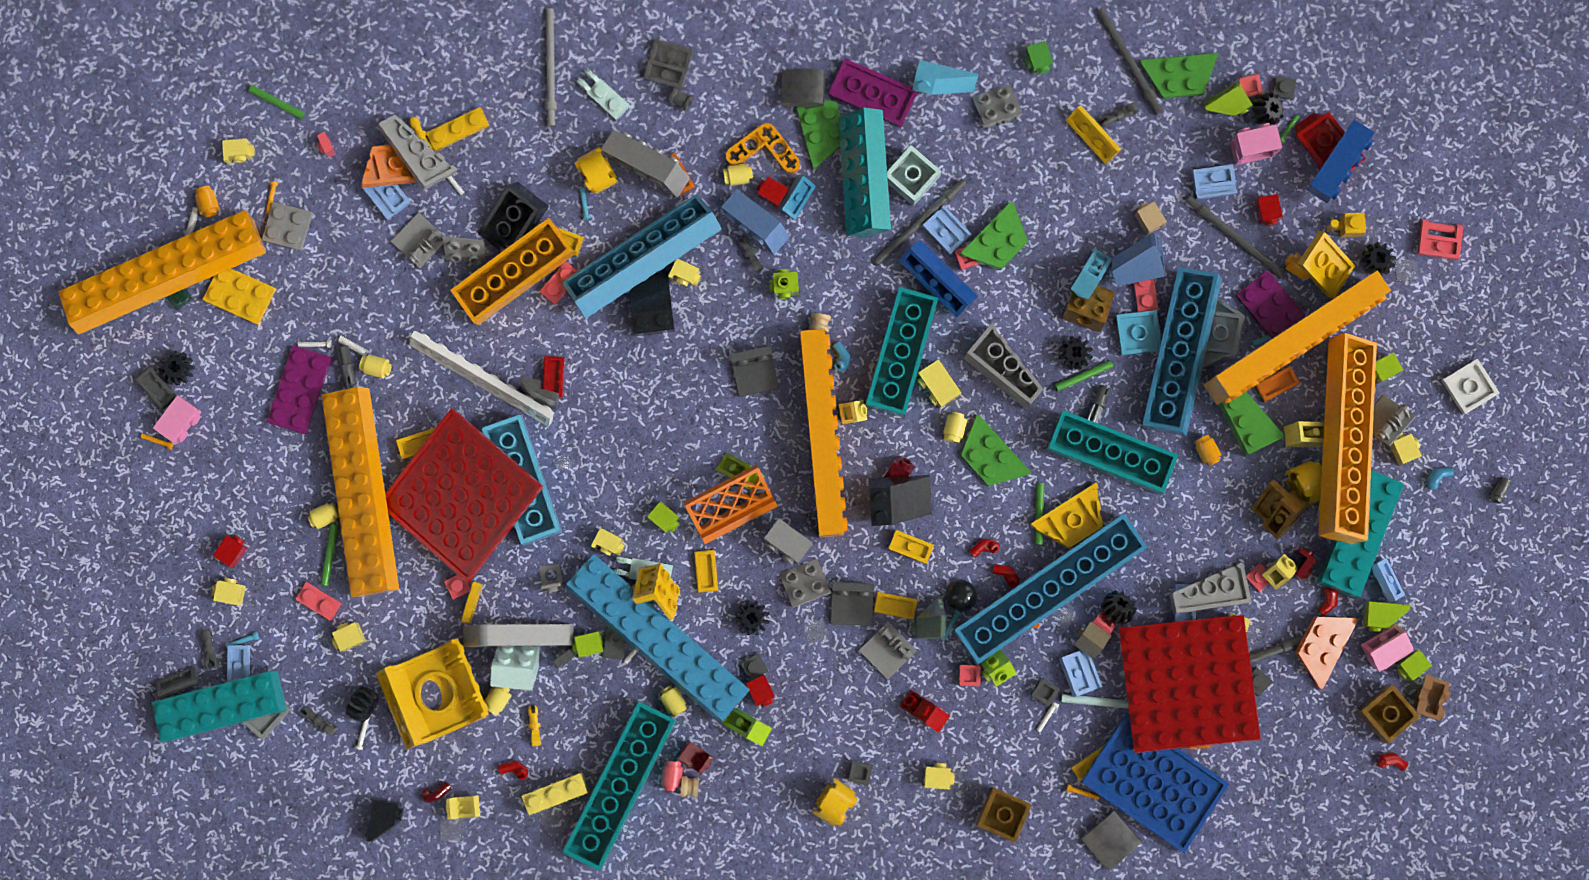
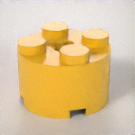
[574,147,618,194]
[1285,461,1322,507]
[812,778,858,827]

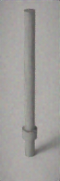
[545,8,557,127]

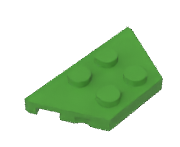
[1140,53,1218,99]
[796,100,841,169]
[959,201,1028,271]
[961,414,1031,486]

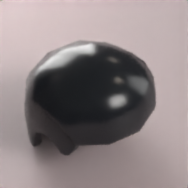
[945,579,978,612]

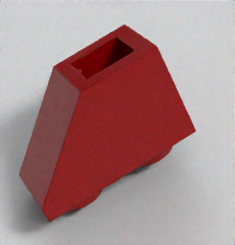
[899,690,950,733]

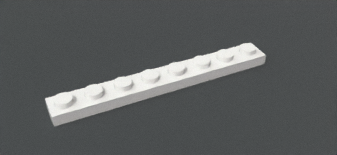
[410,331,554,427]

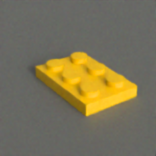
[1297,231,1355,299]
[203,269,276,325]

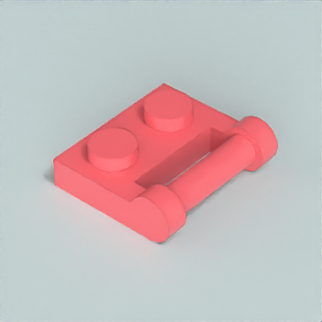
[1417,219,1463,261]

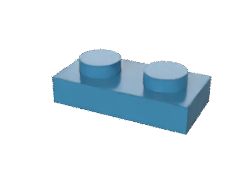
[778,174,816,220]

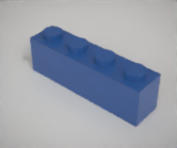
[1307,120,1375,203]
[899,240,978,317]

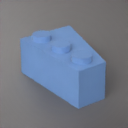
[721,189,790,255]

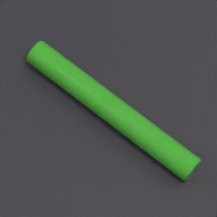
[248,85,305,120]
[1055,360,1113,391]
[1035,483,1044,545]
[320,524,339,586]

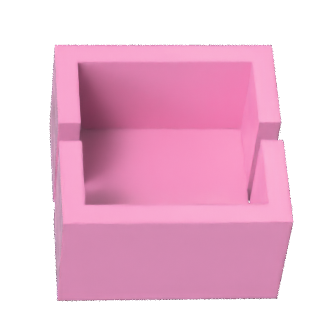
[1230,123,1282,165]

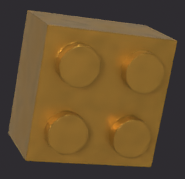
[1356,684,1420,743]
[975,787,1032,843]

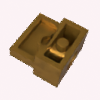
[1062,285,1115,332]
[1251,480,1309,540]

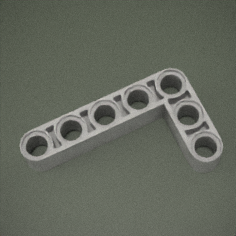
[463,624,574,647]

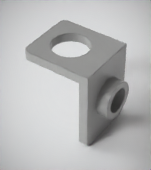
[539,564,563,593]

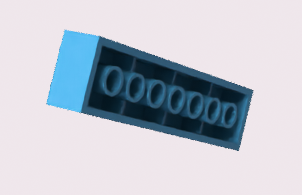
[561,194,722,318]
[1142,267,1222,437]

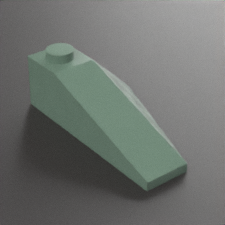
[911,598,945,640]

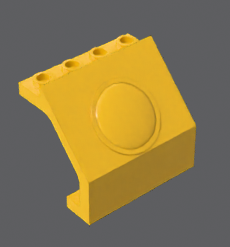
[376,638,489,750]

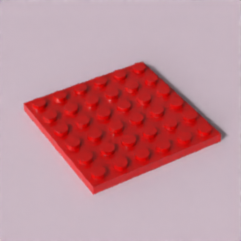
[385,408,544,583]
[1119,615,1261,753]

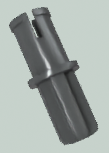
[337,345,357,387]
[1086,384,1111,423]

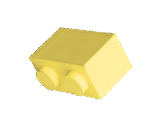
[917,359,961,409]
[1284,421,1324,448]

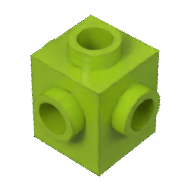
[769,269,799,299]
[980,649,1017,687]

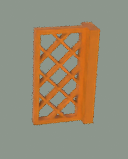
[683,464,778,544]

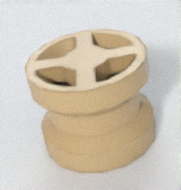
[809,313,831,333]
[681,776,699,798]

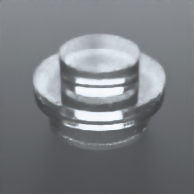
[553,455,573,470]

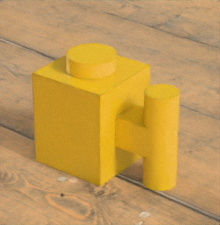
[1326,213,1366,238]

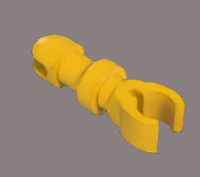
[409,117,434,150]
[528,705,541,746]

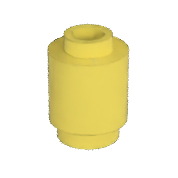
[723,163,753,186]
[359,354,392,379]
[943,412,967,443]
[308,502,339,529]
[659,685,687,718]
[484,687,512,715]

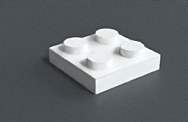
[1441,359,1499,415]

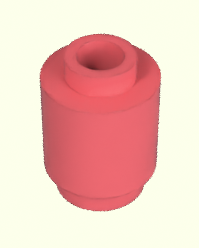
[660,761,683,791]

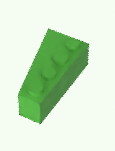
[1218,392,1285,457]

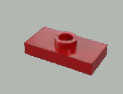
[542,356,565,398]

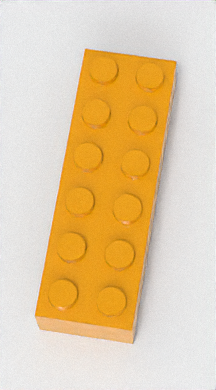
[450,218,576,326]

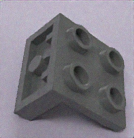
[730,346,779,397]
[831,582,874,626]

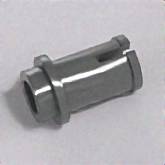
[1489,476,1512,504]

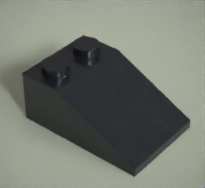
[478,182,549,252]
[629,272,675,337]
[868,475,931,526]

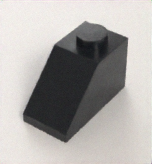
[366,799,404,842]

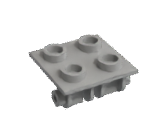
[972,84,1023,129]
[391,213,444,268]
[443,236,488,265]
[1373,395,1416,447]
[779,559,831,608]
[859,622,917,680]

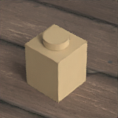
[1135,201,1167,235]

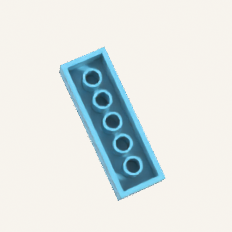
[482,415,562,546]

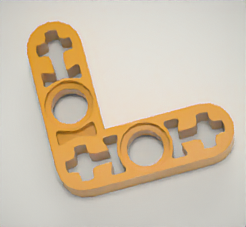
[726,123,800,174]

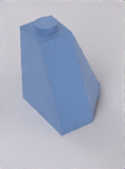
[1109,233,1165,286]

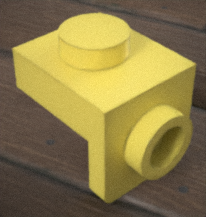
[838,400,867,424]
[446,795,480,820]

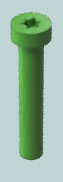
[1280,114,1300,144]

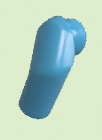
[832,341,850,372]
[1426,467,1454,490]

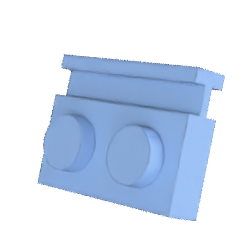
[1192,164,1238,200]
[363,185,411,220]
[922,206,972,255]
[1059,650,1102,697]

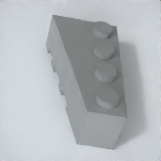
[601,130,690,198]
[964,323,1043,410]

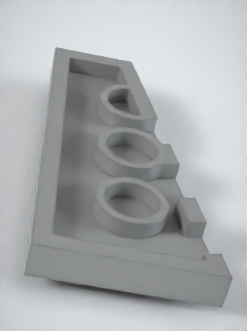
[377,115,458,191]
[1169,562,1252,614]

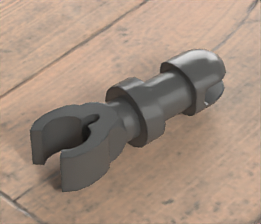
[1099,102,1138,127]
[737,235,764,272]
[201,630,220,670]
[300,706,337,736]

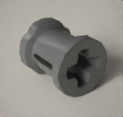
[668,86,694,112]

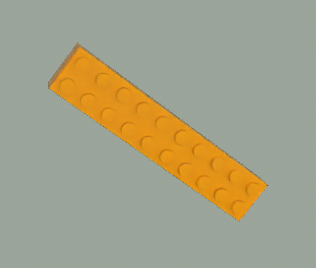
[58,210,266,335]
[1204,270,1391,405]
[800,329,848,538]
[1318,333,1377,544]
[321,387,400,597]

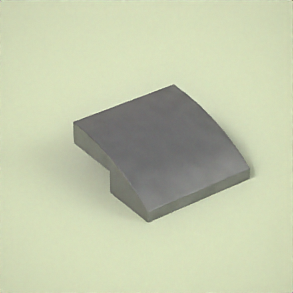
[644,39,694,89]
[781,68,826,109]
[519,375,559,411]
[1081,810,1142,871]

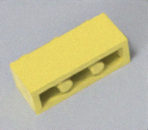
[522,773,589,815]

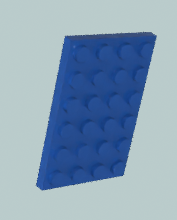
[1081,713,1229,854]

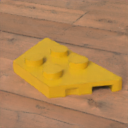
[1030,482,1103,549]

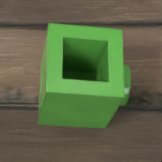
[1024,41,1053,75]

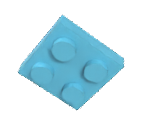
[1116,310,1161,356]

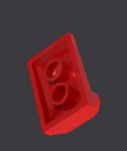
[1295,112,1366,172]

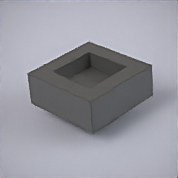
[1273,76,1296,100]
[553,649,576,669]
[741,653,769,681]
[1252,667,1273,697]
[1031,678,1060,707]
[848,761,873,786]

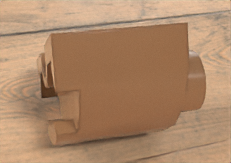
[1413,674,1451,721]

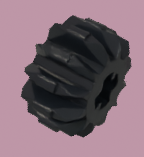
[1250,92,1285,126]
[1360,242,1396,276]
[1058,336,1093,371]
[158,351,195,386]
[1101,590,1137,626]
[735,601,770,636]
[346,686,378,723]

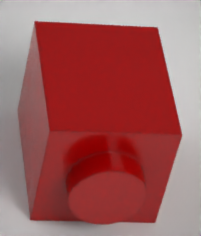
[756,176,789,209]
[1254,194,1283,227]
[213,535,248,568]
[746,675,775,708]

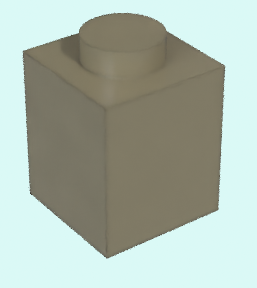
[1074,622,1111,659]

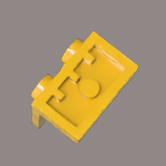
[632,563,680,620]

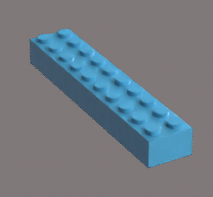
[953,514,1148,665]
[566,554,749,725]

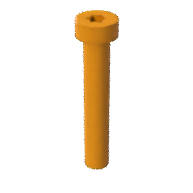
[265,181,278,214]
[141,433,174,450]
[1066,784,1100,800]

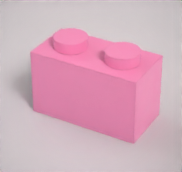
[153,395,202,444]
[1361,624,1414,672]

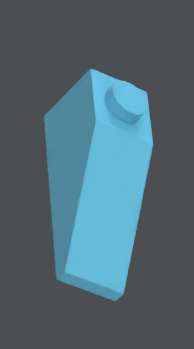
[912,60,978,95]
[1071,248,1112,299]

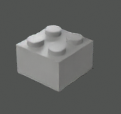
[764,519,813,565]

